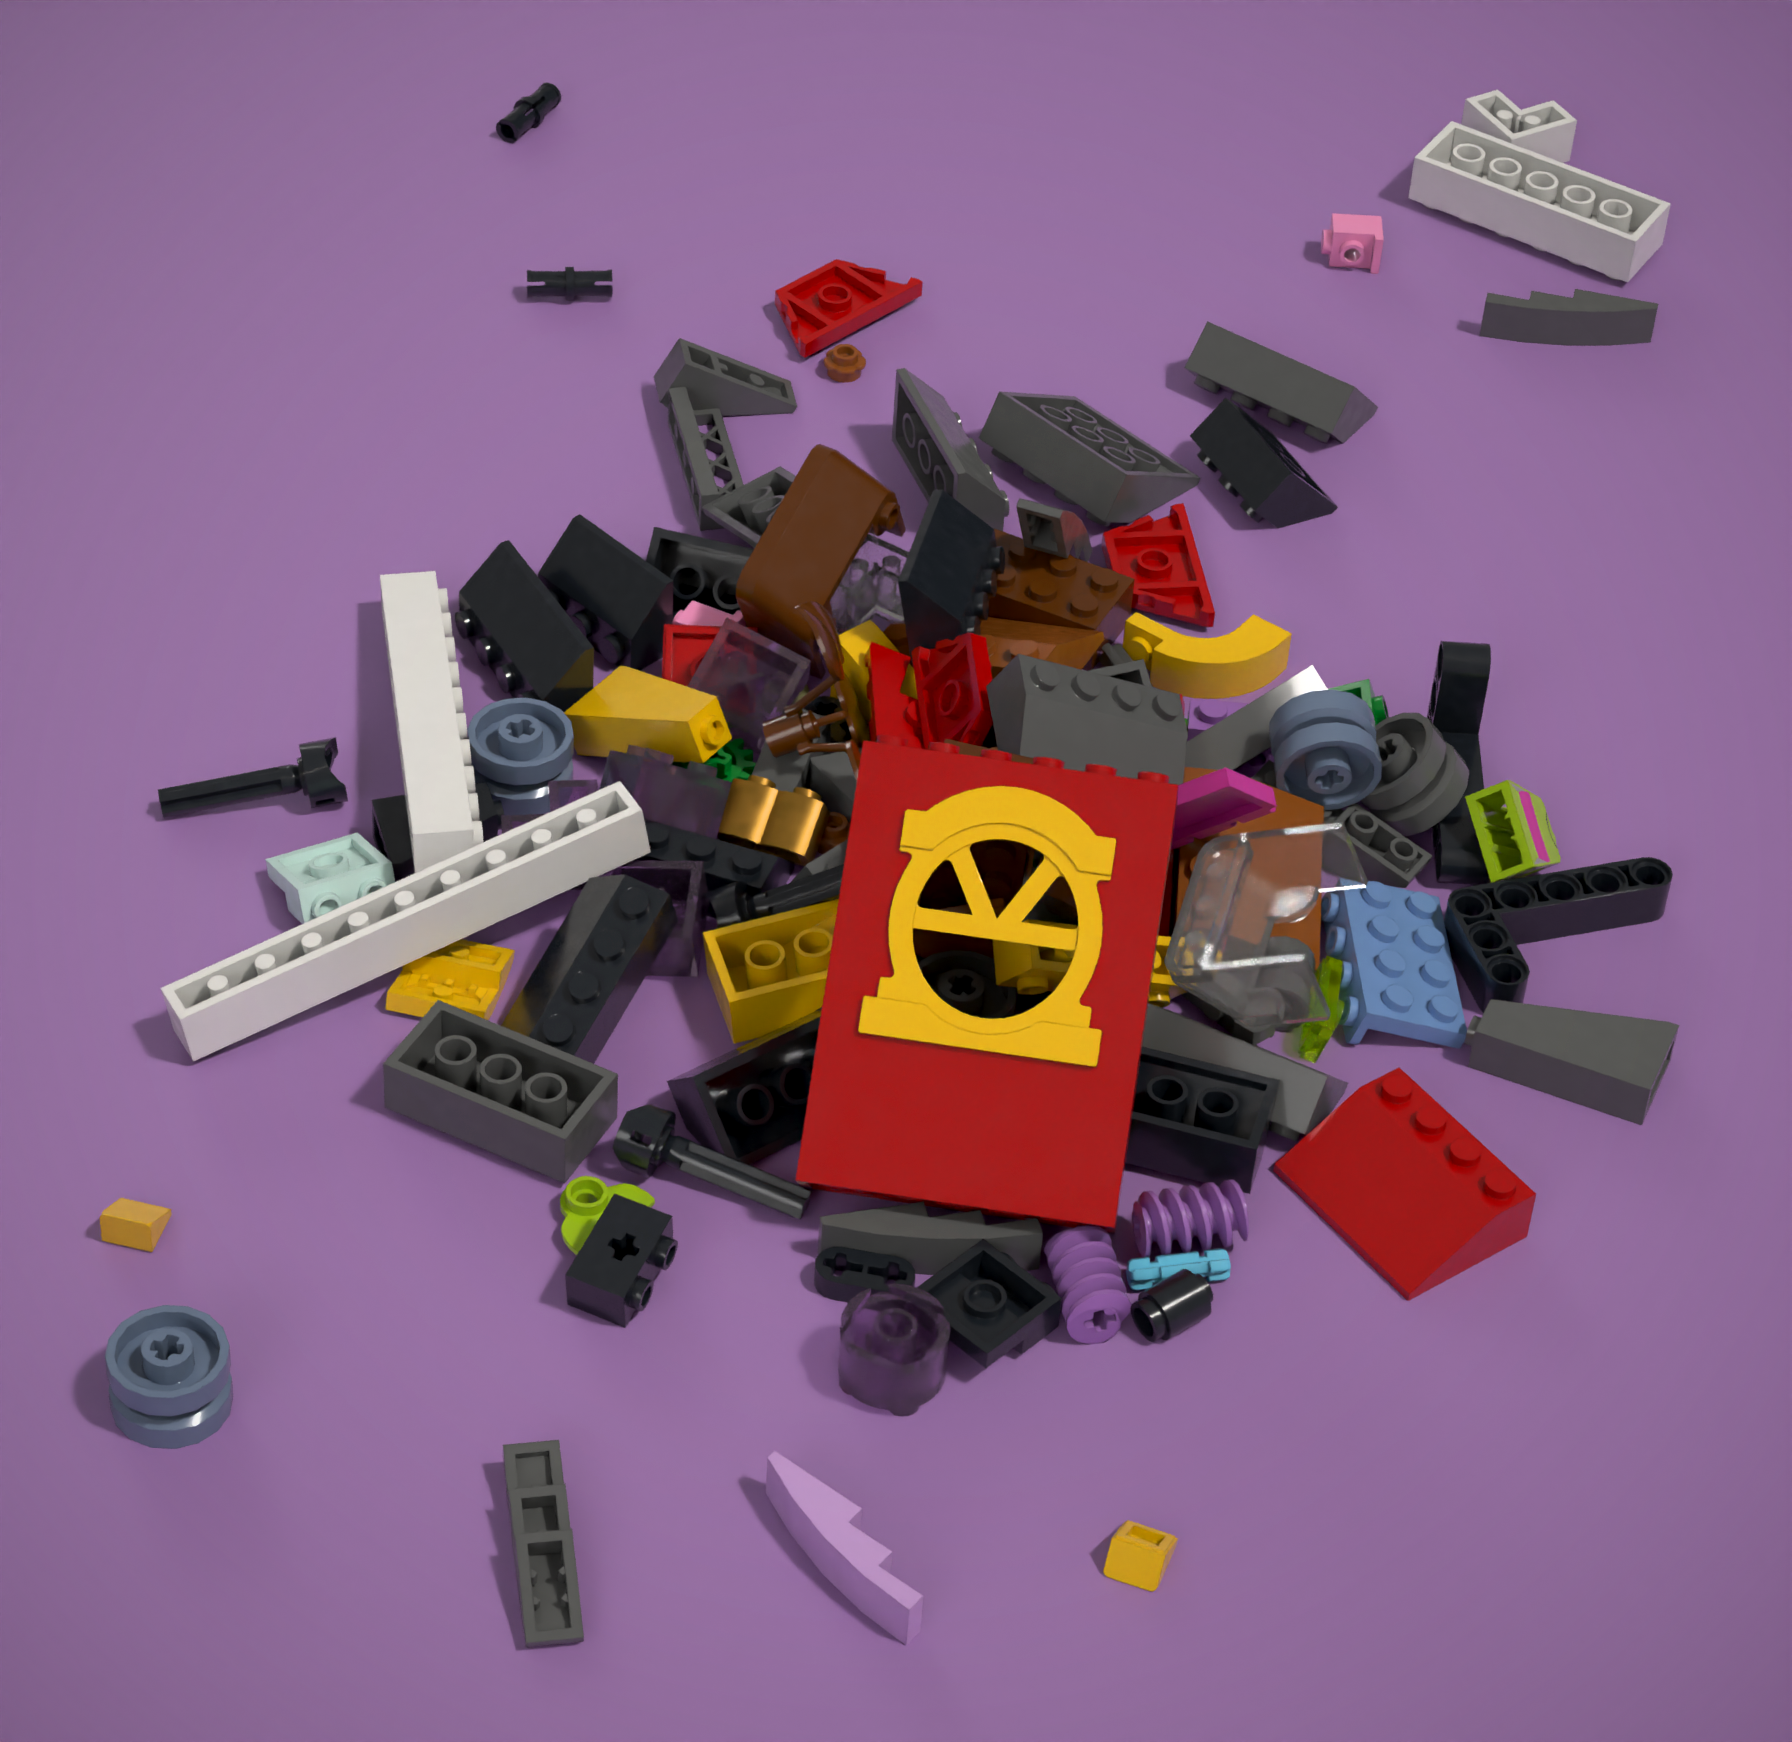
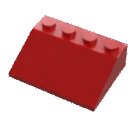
[1273,1067,1536,1301]

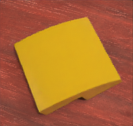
[386,939,515,1021]

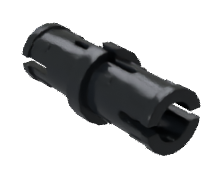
[496,82,561,143]
[527,267,613,300]

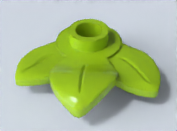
[560,1176,655,1255]

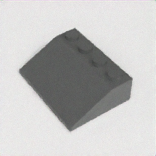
[979,391,1200,526]
[986,654,1188,785]

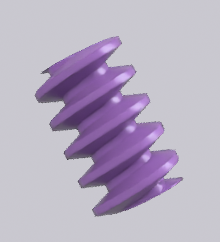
[1132,1180,1249,1258]
[1044,1225,1131,1344]

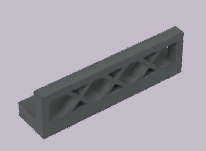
[668,387,744,531]

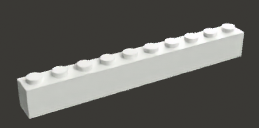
[380,571,483,873]
[161,781,651,1062]

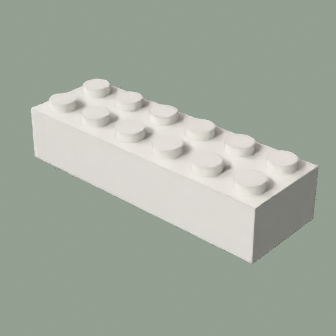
[1408,121,1671,283]

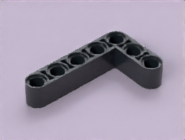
[1427,641,1491,885]
[1444,857,1673,1013]

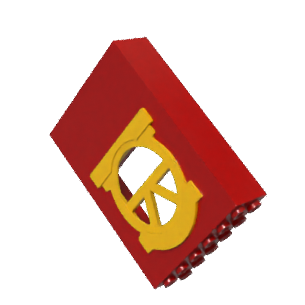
[795,735,1179,1234]

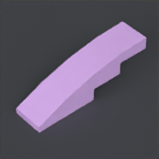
[766,1451,924,1645]

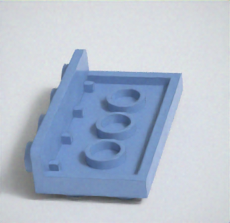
[1321,875,1467,1049]

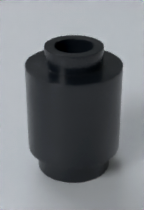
[1131,1269,1213,1342]

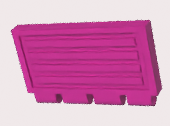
[1171,767,1277,850]

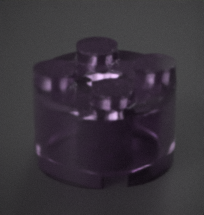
[838,1284,951,1417]

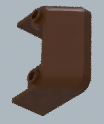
[736,444,906,680]

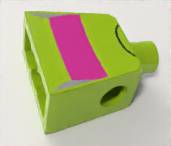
[1465,780,1561,883]

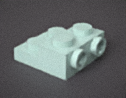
[265,832,395,924]

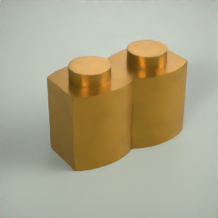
[714,775,830,866]

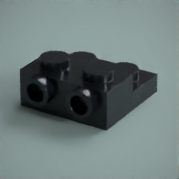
[907,1239,1062,1368]

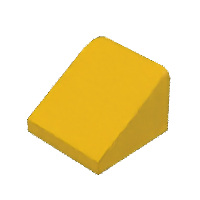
[100,1198,172,1252]
[1103,1520,1178,1591]

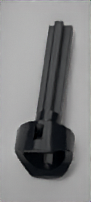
[158,737,348,818]
[702,864,844,929]
[612,1104,812,1220]

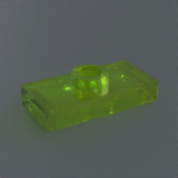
[1298,956,1345,1063]

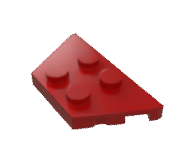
[775,259,923,358]
[1101,503,1215,627]
[911,632,993,749]

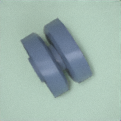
[1269,689,1382,810]
[467,697,574,818]
[105,1305,233,1449]

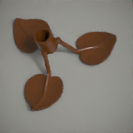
[763,601,870,783]

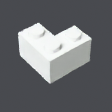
[1461,90,1577,163]

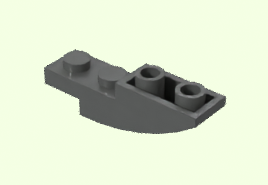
[1252,760,1432,888]

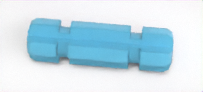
[1126,1248,1231,1291]

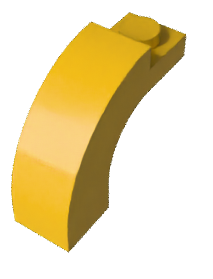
[1123,612,1292,699]

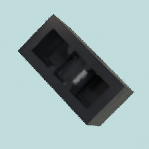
[565,1193,678,1328]

